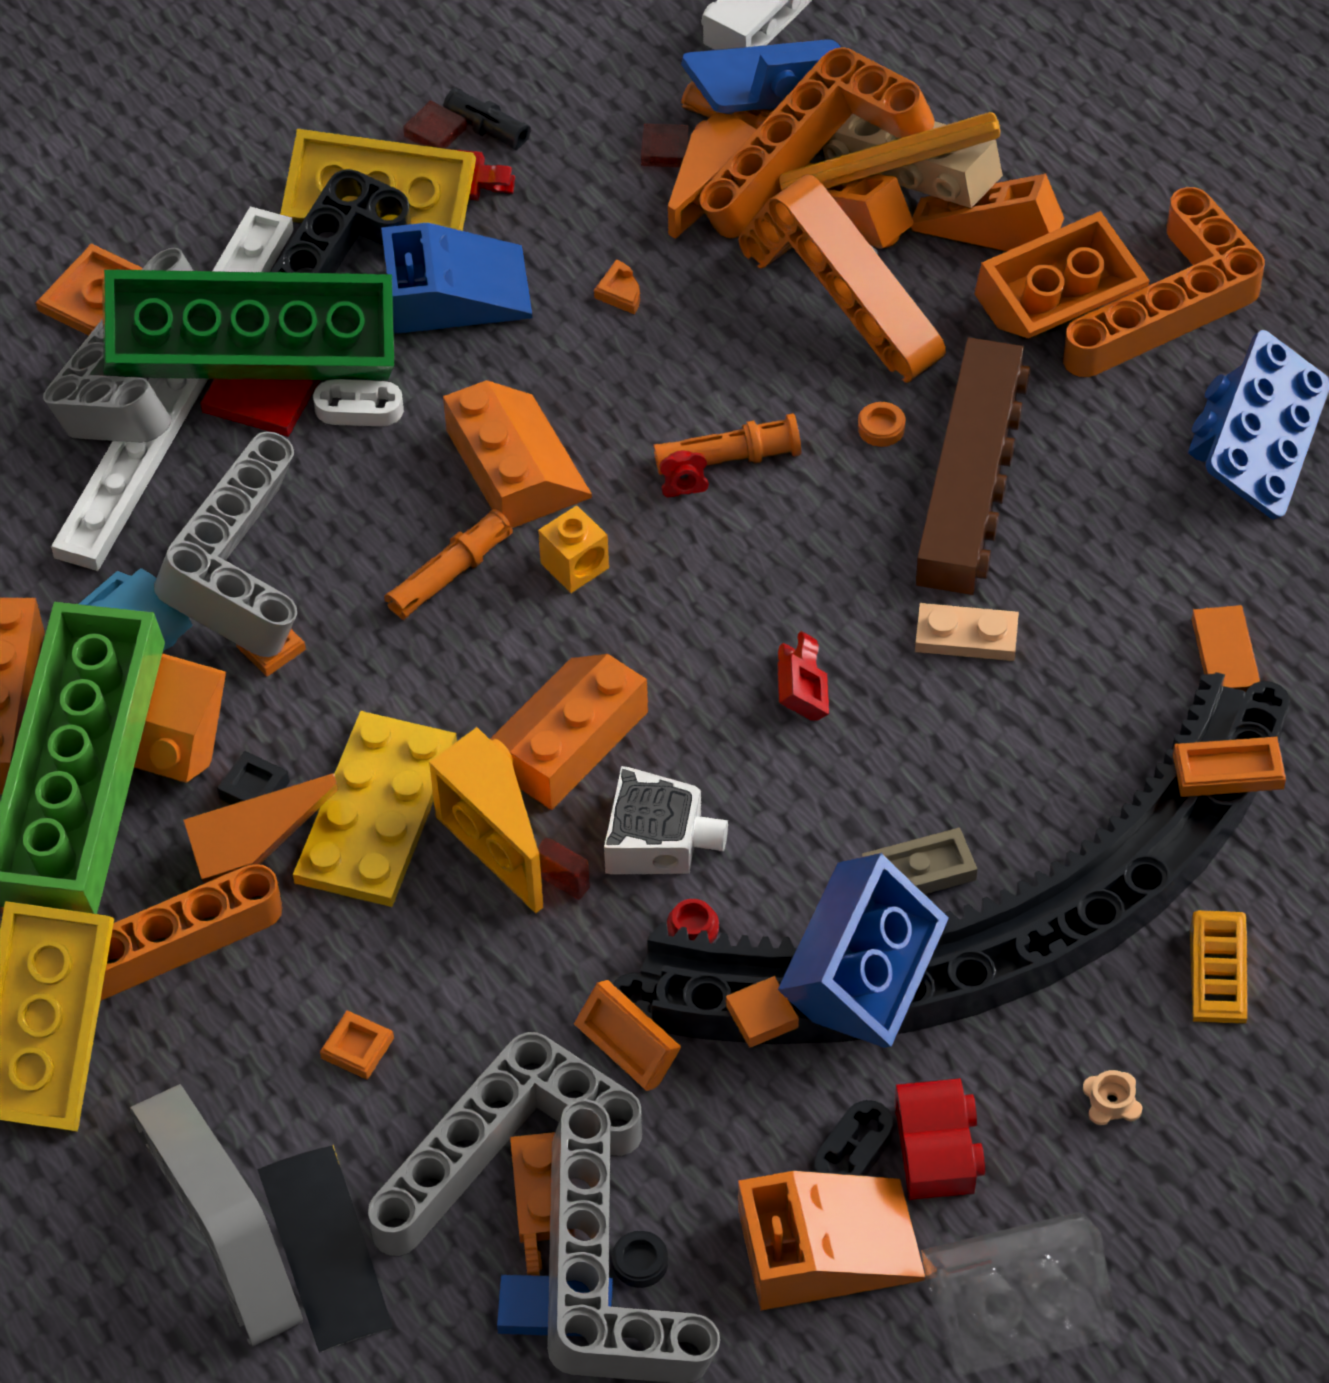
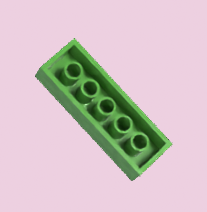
[0,602,165,914]

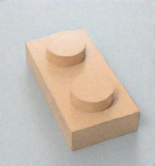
[915,603,1019,661]

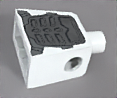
[604,766,728,874]

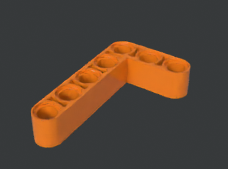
[699,47,935,238]
[738,174,946,383]
[1063,187,1265,377]
[0,864,283,1001]

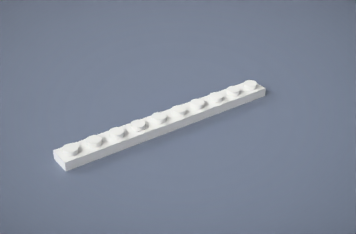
[51,207,294,571]

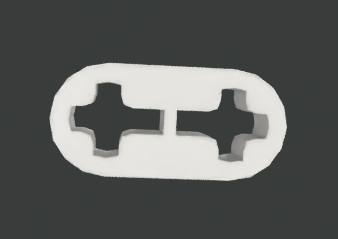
[313,379,404,426]

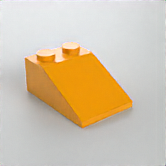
[429,727,543,913]

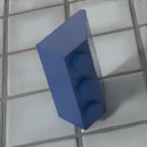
[778,853,949,1048]

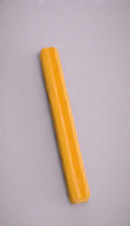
[779,112,1000,191]

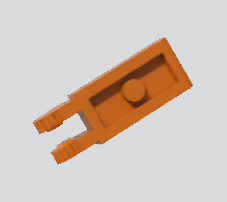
[510,1132,575,1276]

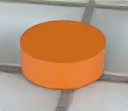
[858,402,906,447]

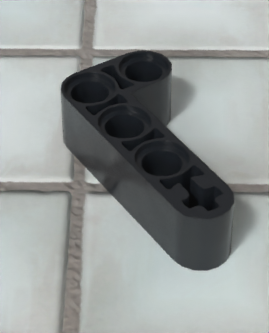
[271,169,411,273]

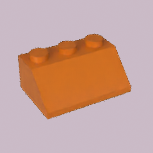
[974,211,1150,339]
[443,380,592,529]
[134,653,226,783]
[490,654,648,810]

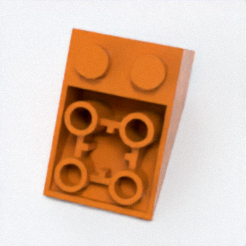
[738,1171,925,1310]

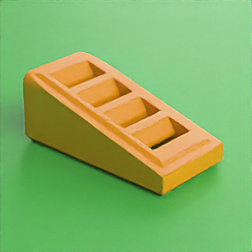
[1190,910,1247,1024]

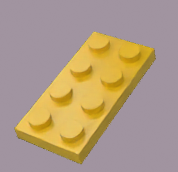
[280,129,476,231]
[293,711,457,907]
[0,901,114,1132]

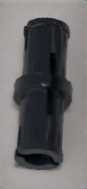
[443,87,531,151]

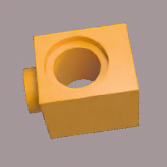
[538,505,609,593]

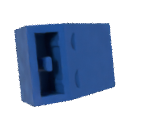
[381,222,533,334]

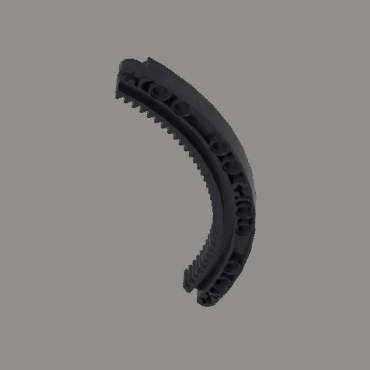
[613,672,1290,1044]

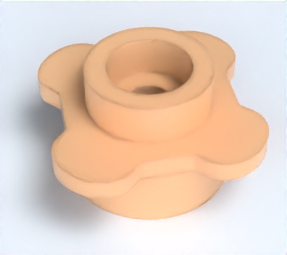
[1083,1070,1142,1125]

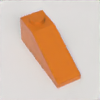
[668,112,757,239]
[806,163,914,249]
[911,174,1064,251]
[184,773,338,884]

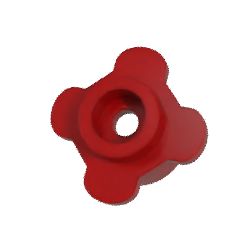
[659,450,709,498]

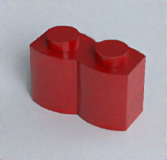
[894,1078,985,1200]

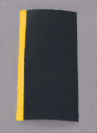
[257,1145,393,1353]

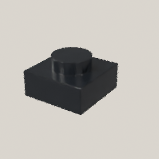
[217,751,290,805]

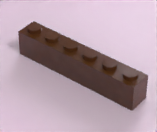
[916,337,1030,595]

